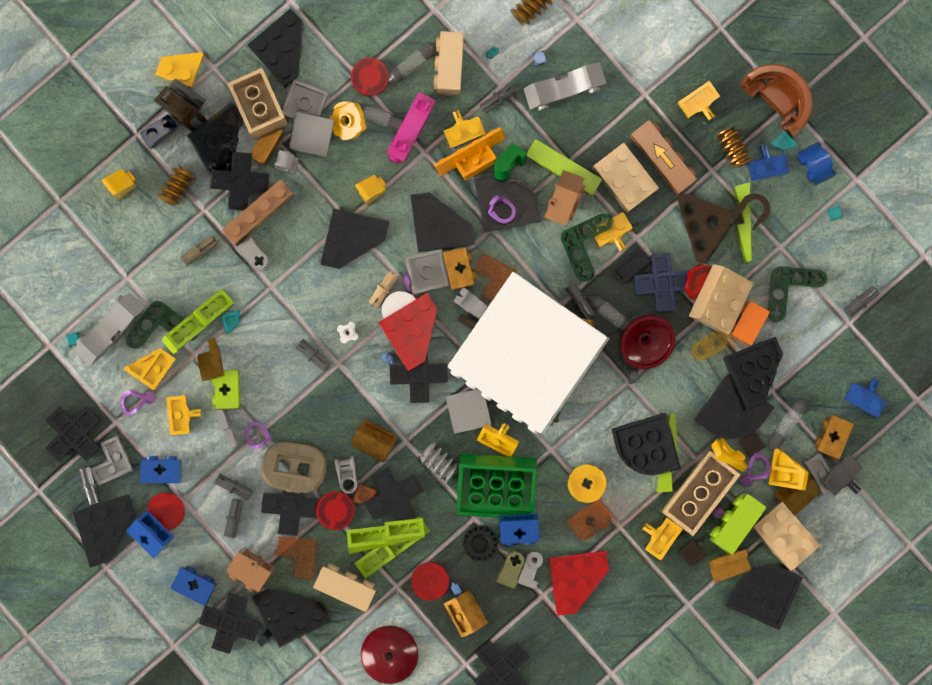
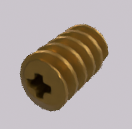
[510,0,553,26]
[716,126,753,169]
[156,164,196,206]

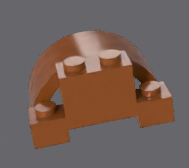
[739,64,812,138]

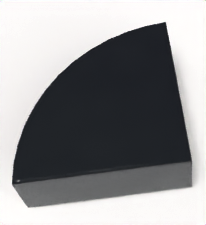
[258,629,273,647]

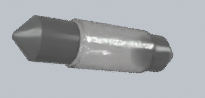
[388,42,436,83]
[358,103,404,130]
[588,296,631,332]
[768,399,806,450]

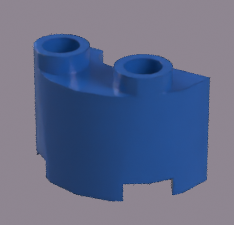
[797,142,836,186]

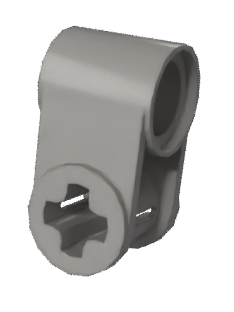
[235,236,270,272]
[335,456,358,494]

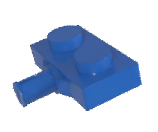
[748,144,790,181]
[844,378,887,418]

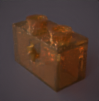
[566,499,612,541]

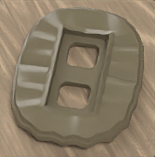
[261,442,327,493]

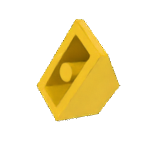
[101,169,137,200]
[355,174,387,205]

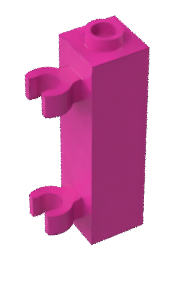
[387,92,436,164]

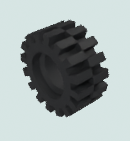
[463,526,498,561]

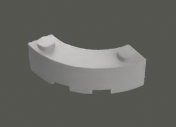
[523,62,607,111]
[74,292,146,367]

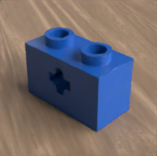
[140,456,182,483]
[126,510,174,558]
[499,513,540,546]
[170,565,217,606]

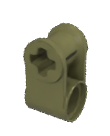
[496,550,524,589]

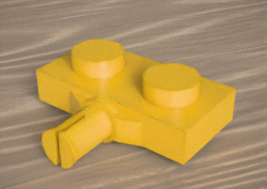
[678,81,720,121]
[443,110,486,149]
[590,212,633,252]
[166,395,202,436]
[477,423,519,456]
[711,438,748,472]
[643,518,682,560]

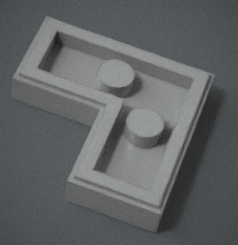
[216,409,239,449]
[91,435,134,486]
[803,453,857,495]

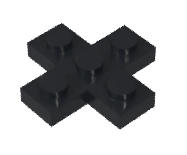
[210,151,269,210]
[390,350,448,403]
[45,407,101,461]
[364,467,424,521]
[261,491,319,536]
[199,592,261,654]
[473,640,530,685]

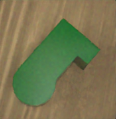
[494,143,527,180]

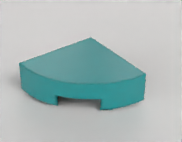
[770,130,797,150]
[221,310,240,334]

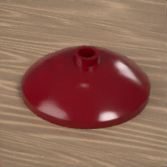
[619,315,676,369]
[361,626,418,684]

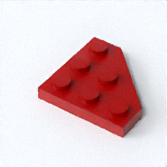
[378,293,437,372]
[549,550,609,616]

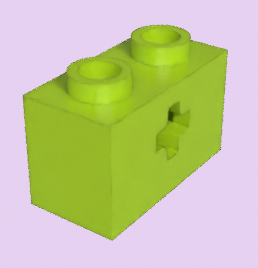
[211,370,241,410]

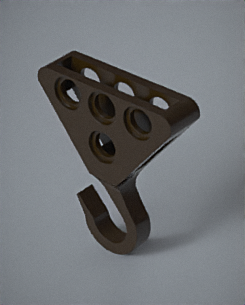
[154,86,207,132]
[678,193,771,263]

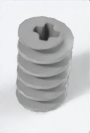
[417,442,459,484]

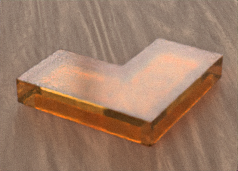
[475,253,517,301]
[277,537,318,579]

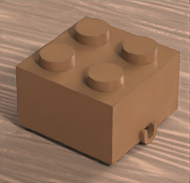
[544,170,586,226]
[226,547,276,593]

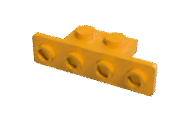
[435,127,506,181]

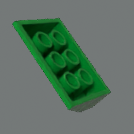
[456,453,537,518]

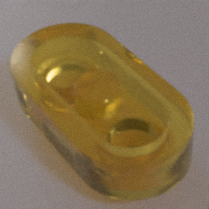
[691,332,728,361]

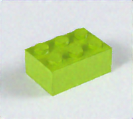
[709,493,767,555]

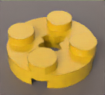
[330,101,366,140]
[568,464,606,503]

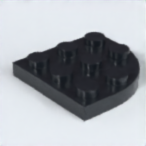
[473,172,541,233]
[694,373,775,439]
[611,413,681,476]
[726,566,803,630]

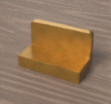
[251,129,285,167]
[197,337,224,381]
[351,419,398,462]
[774,475,821,516]
[707,548,751,582]
[444,590,488,638]

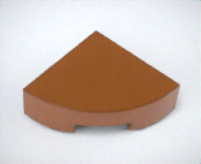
[352,484,377,503]

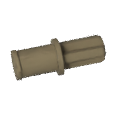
[180,236,217,266]

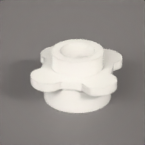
[337,322,358,343]

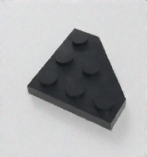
[248,8,304,88]
[187,102,243,176]
[410,192,475,252]
[321,209,389,269]
[723,337,783,411]
[73,494,135,568]
[252,588,331,648]

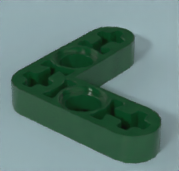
[561,214,614,281]
[768,266,827,322]
[126,301,198,349]

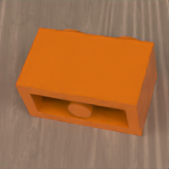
[730,301,770,346]

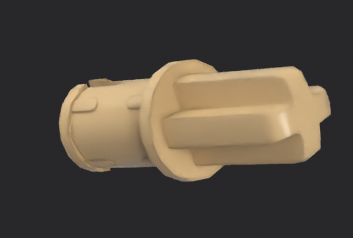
[368,271,398,308]

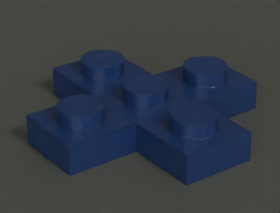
[633,253,690,312]

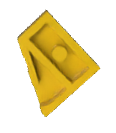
[155,52,204,88]
[124,348,176,391]
[768,449,809,491]

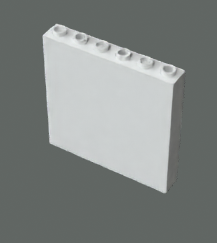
[447,272,610,434]

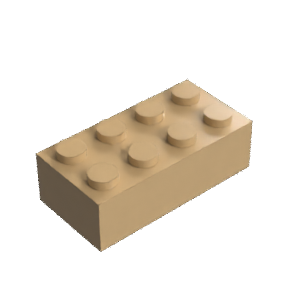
[661,451,741,536]

